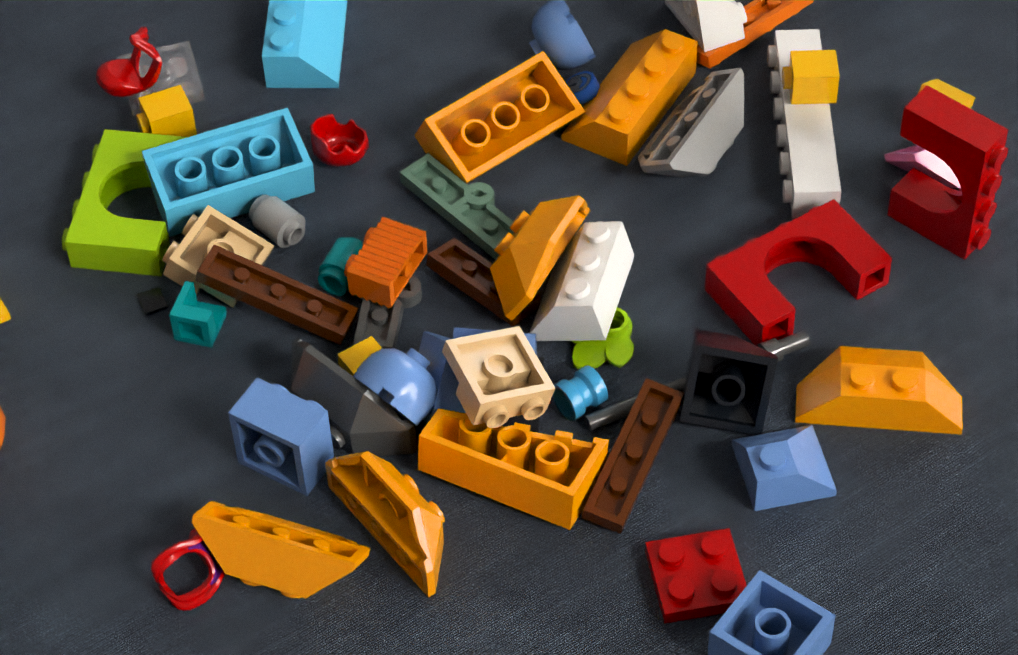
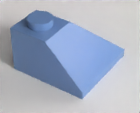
[732,425,837,511]

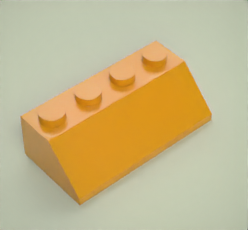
[561,29,698,166]
[414,51,586,184]

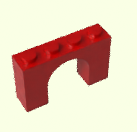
[887,85,1009,260]
[705,199,892,347]

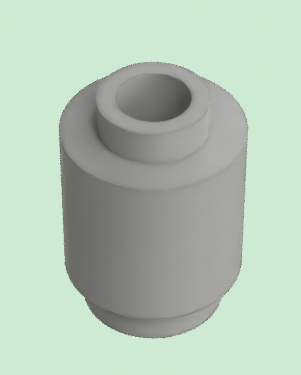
[249,194,306,248]

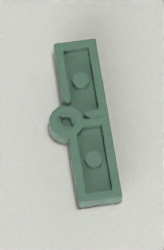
[400,153,514,260]

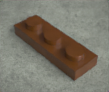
[426,237,541,326]

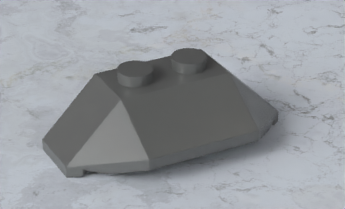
[291,338,418,456]

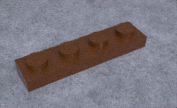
[195,244,359,345]
[582,378,684,534]

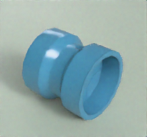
[552,365,608,421]

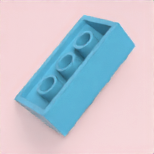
[262,0,348,88]
[142,107,315,237]

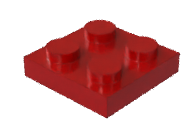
[645,528,747,624]

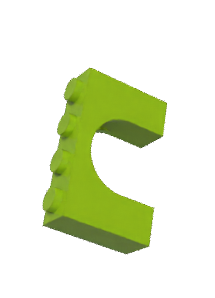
[62,129,187,276]

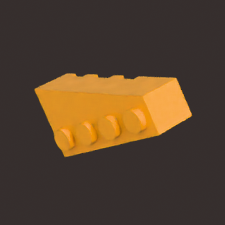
[418,408,609,530]

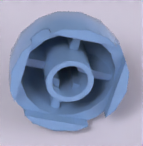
[529,0,596,70]
[353,348,437,427]

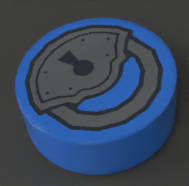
[566,71,600,105]

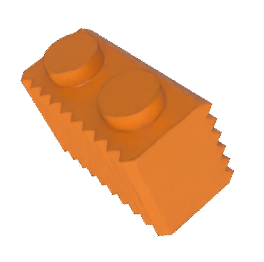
[344,217,427,308]

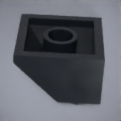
[680,329,778,435]

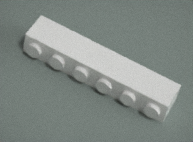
[767,29,841,218]

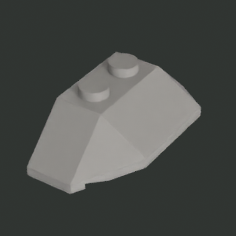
[638,68,744,177]

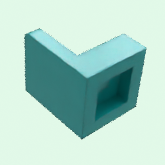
[169,281,227,348]

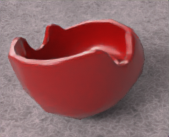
[310,114,369,167]

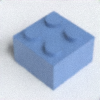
[228,378,334,496]
[708,570,836,655]

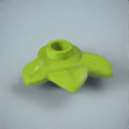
[571,307,634,369]

